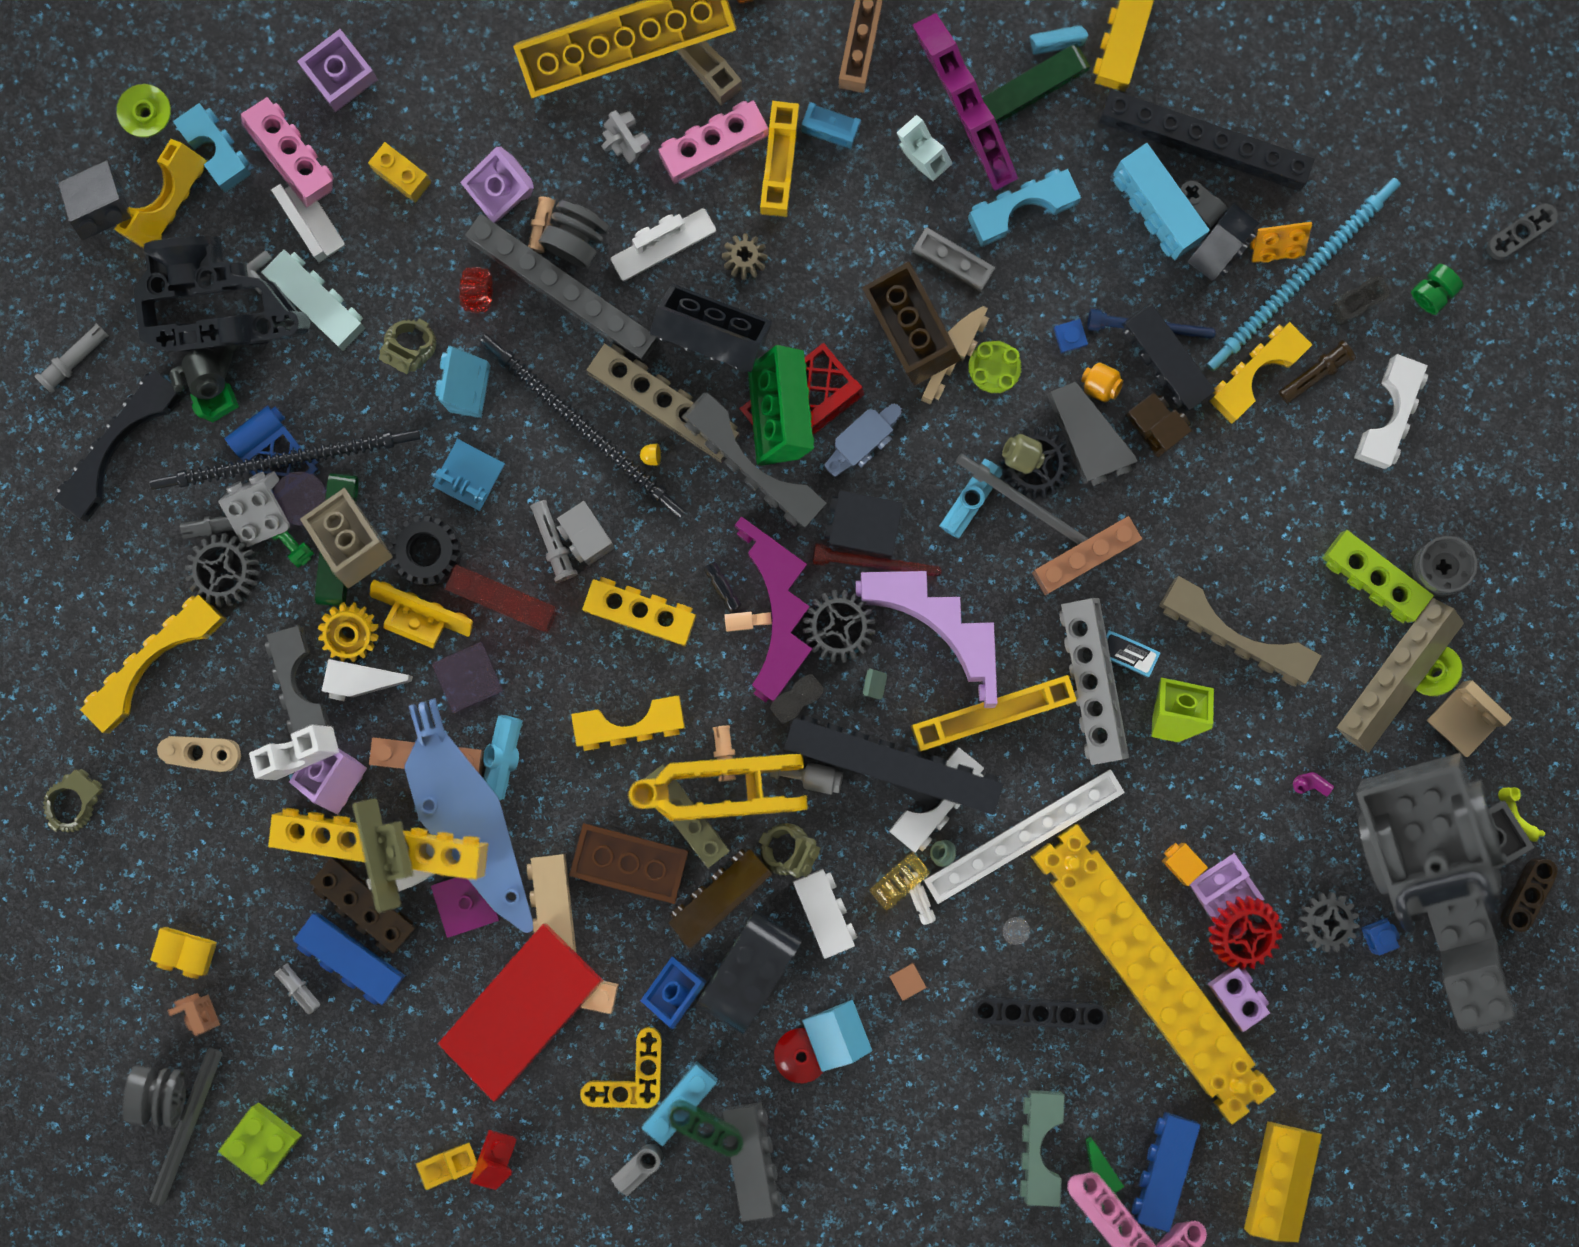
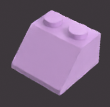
[289,748,367,815]

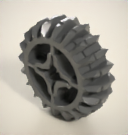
[185,534,260,607]
[803,590,875,663]

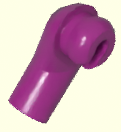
[1293,772,1334,797]

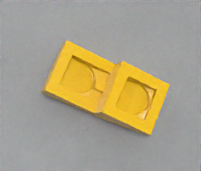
[416,1143,477,1190]

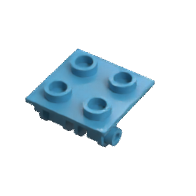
[432,439,505,511]

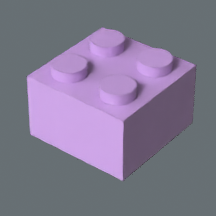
[297,29,378,112]

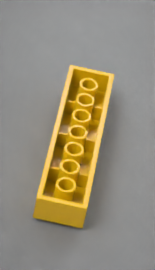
[513,0,736,98]

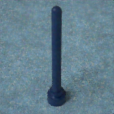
[1087,308,1216,339]

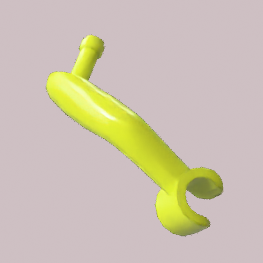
[1498,787,1545,842]

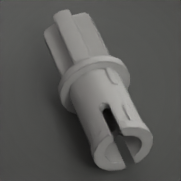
[274,963,320,1014]

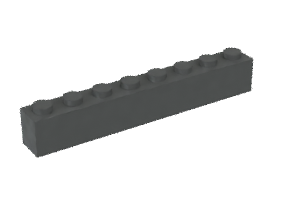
[465,213,658,363]

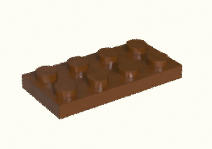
[569,823,689,904]

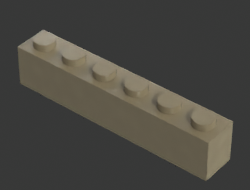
[1337,598,1464,753]

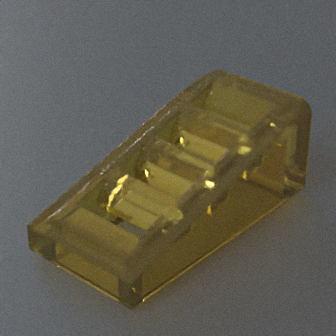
[870,852,930,910]

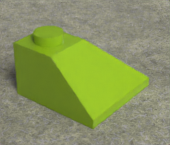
[1151,677,1214,742]

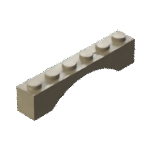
[636,0,742,106]
[1159,576,1321,687]

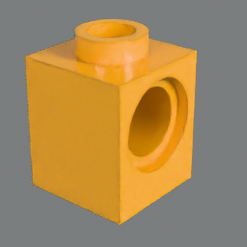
[1162,843,1208,886]

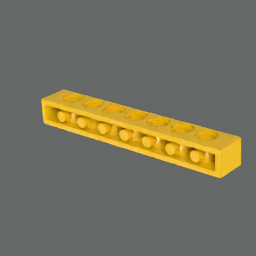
[268,808,489,880]

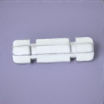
[904,872,936,925]

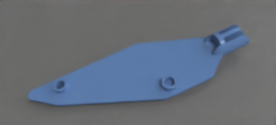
[404,699,533,933]

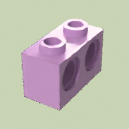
[1207,966,1270,1032]

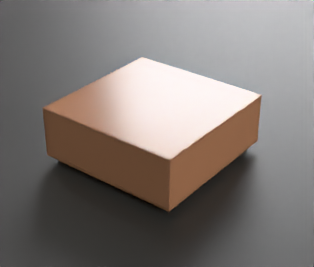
[889,963,926,1001]

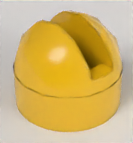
[640,444,661,466]

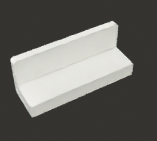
[271,184,345,262]

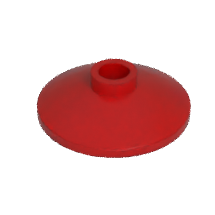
[774,1028,824,1083]

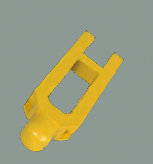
[628,754,808,821]

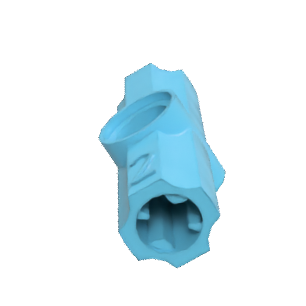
[939,459,1002,539]
[483,715,522,800]

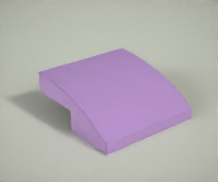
[1190,853,1265,924]

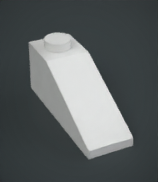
[322,659,413,701]

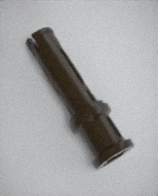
[1278,340,1356,404]

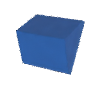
[640,956,706,1029]

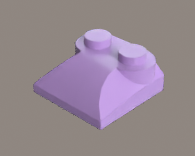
[460,147,534,223]

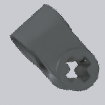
[1180,180,1228,231]

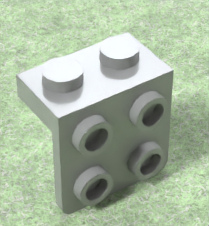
[218,471,290,547]

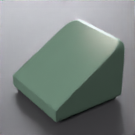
[862,669,887,700]

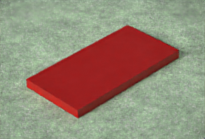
[438,923,603,1102]

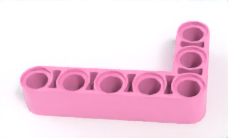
[1068,1173,1207,1247]

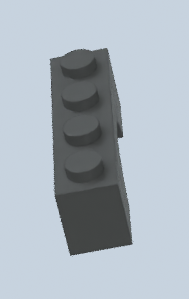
[265,626,331,735]

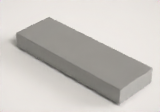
[912,227,995,292]

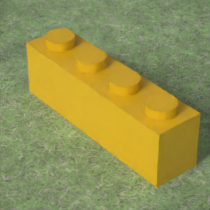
[1093,0,1154,92]

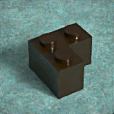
[1125,392,1192,458]

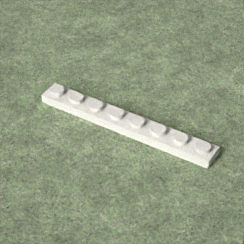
[924,769,1125,904]

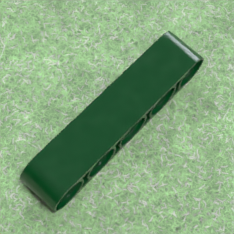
[982,44,1091,124]
[315,473,359,607]

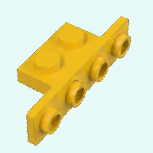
[370,580,473,649]

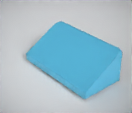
[1030,26,1088,55]

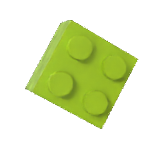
[218,1103,302,1185]

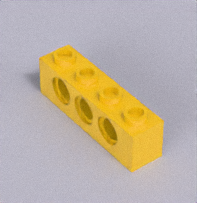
[582,577,696,647]

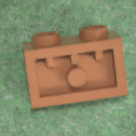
[168,993,220,1036]

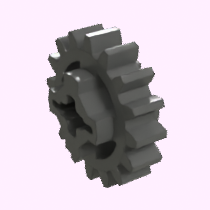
[1298,893,1360,952]

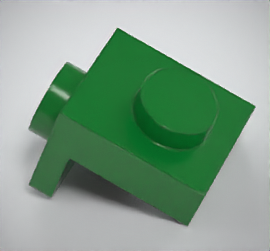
[190,382,239,422]

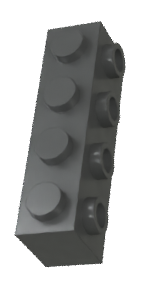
[723,1102,782,1221]

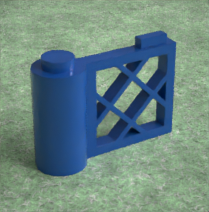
[224,405,318,501]

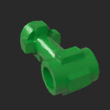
[271,527,315,568]

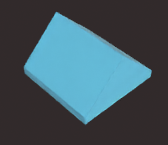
[802,1000,872,1072]

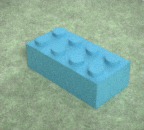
[1113,143,1210,260]

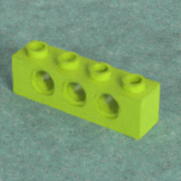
[1322,530,1434,623]

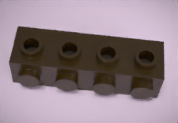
[310,857,418,954]

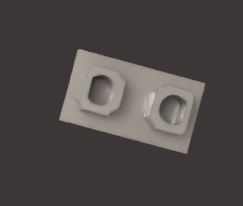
[602,110,650,165]

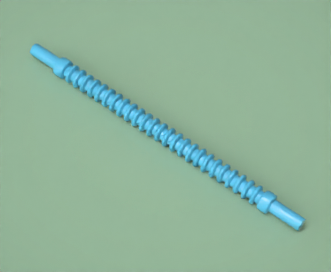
[1206,178,1401,372]

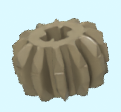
[722,233,768,280]

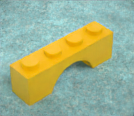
[760,101,799,217]
[114,139,207,248]
[1209,322,1312,424]
[571,696,685,751]

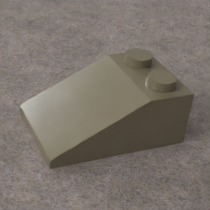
[300,488,393,589]

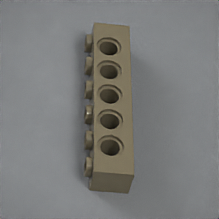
[586,343,739,463]

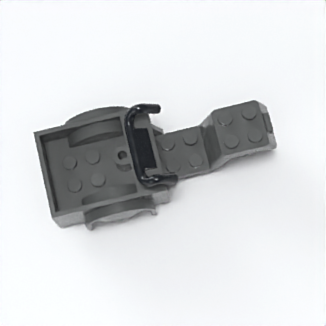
[1356,753,1518,1034]

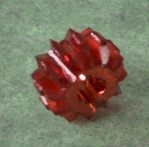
[459,267,493,313]

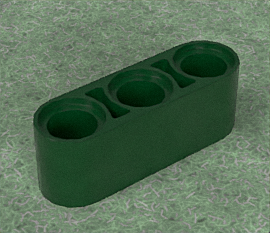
[668,1100,743,1157]

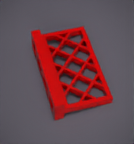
[739,343,864,436]

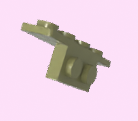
[353,798,413,912]

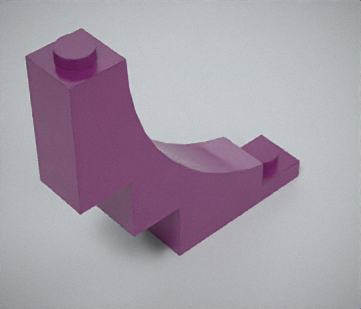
[912,13,1018,191]
[735,516,812,703]

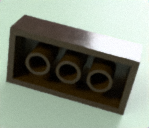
[862,261,962,386]

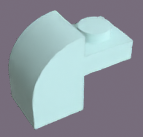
[897,115,953,181]

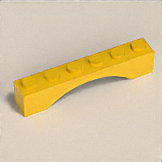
[80,595,227,734]
[911,675,1077,751]

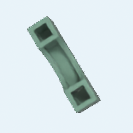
[1020,1090,1064,1207]

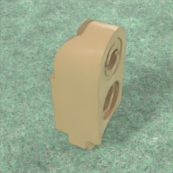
[157,736,241,772]

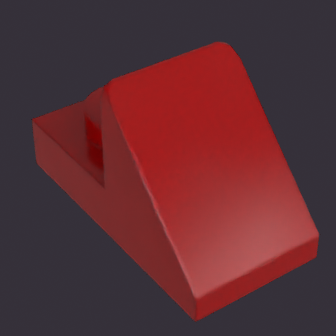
[470,1130,517,1190]

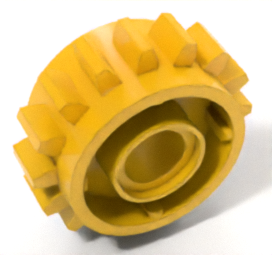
[318,602,379,662]

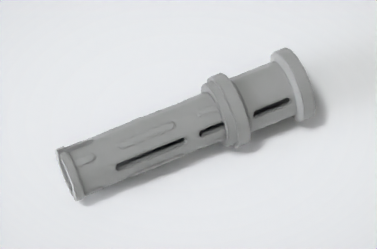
[34,323,109,393]
[530,500,578,583]

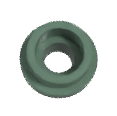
[930,840,956,867]

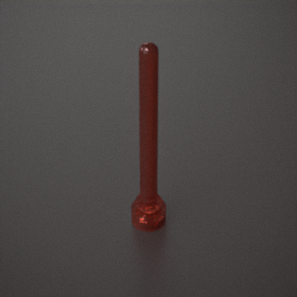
[812,543,942,577]

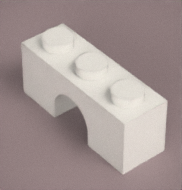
[249,725,339,780]

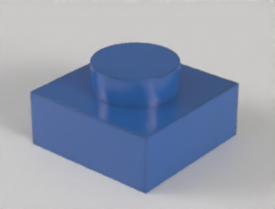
[1053,319,1088,354]

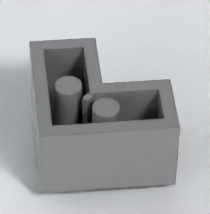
[556,501,615,566]

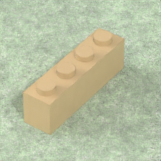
[527,854,577,953]

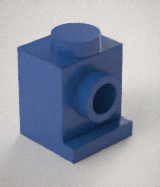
[1361,918,1400,956]

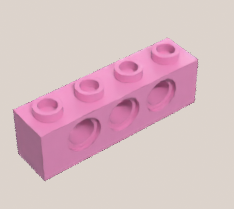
[241,97,334,208]
[658,100,769,184]

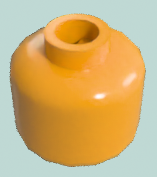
[1081,363,1123,402]

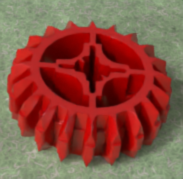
[1208,896,1283,970]

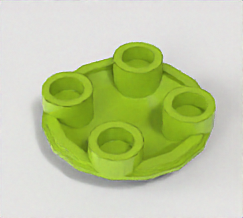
[969,341,1021,393]

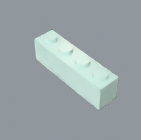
[262,250,365,351]

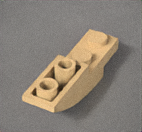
[921,306,989,405]

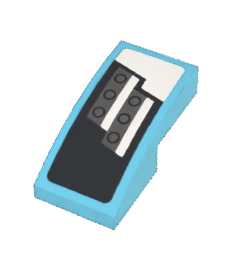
[1106,631,1160,678]

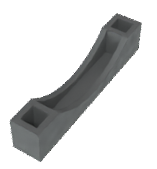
[682,393,826,527]

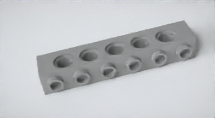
[1059,598,1129,765]

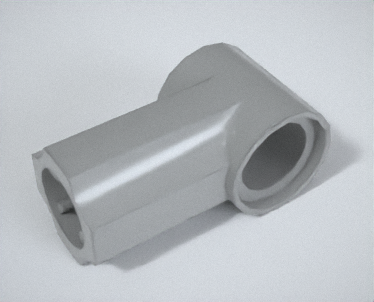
[611,1144,663,1196]

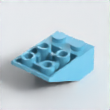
[436,346,491,418]

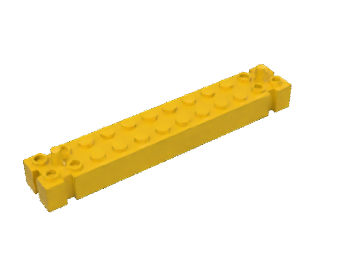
[1031,824,1276,1124]

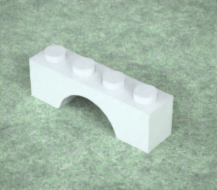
[1354,354,1428,469]
[889,747,984,852]

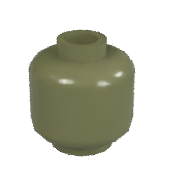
[1002,434,1045,474]

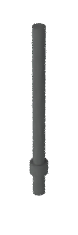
[956,453,1088,545]

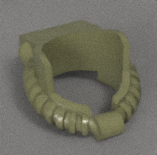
[379,319,436,374]
[43,769,104,833]
[759,823,821,878]

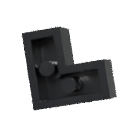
[1188,203,1259,281]

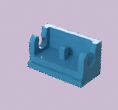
[801,102,861,149]

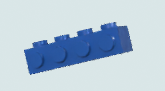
[293,912,405,1005]
[1132,1112,1200,1232]

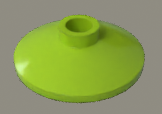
[116,84,171,137]
[1415,647,1463,696]

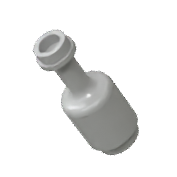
[770,763,843,795]

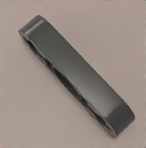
[1486,204,1558,260]

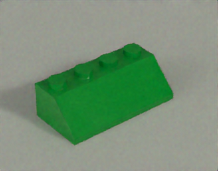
[748,345,814,466]

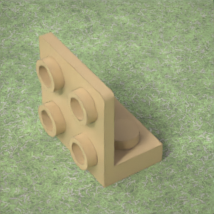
[1427,680,1512,757]

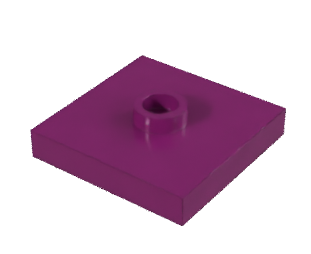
[431,877,500,938]

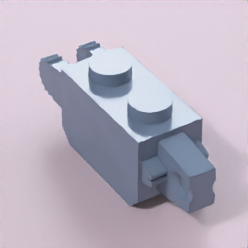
[824,403,902,478]

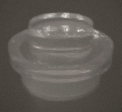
[1002,917,1030,945]

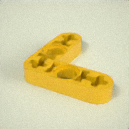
[580,1027,662,1108]

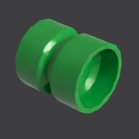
[1411,264,1464,315]

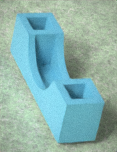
[968,169,1081,247]

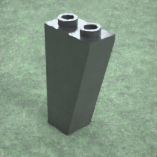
[1048,382,1137,486]

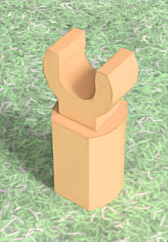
[725,612,772,632]

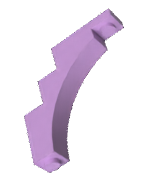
[856,571,997,708]

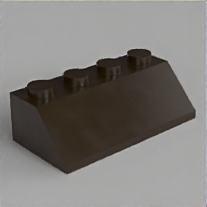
[669,848,772,949]

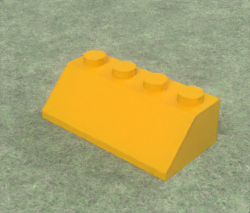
[1244,1121,1322,1242]

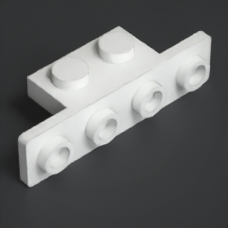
[611,208,716,281]

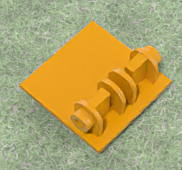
[1250,222,1312,263]

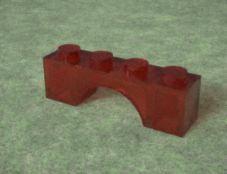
[445,564,558,634]

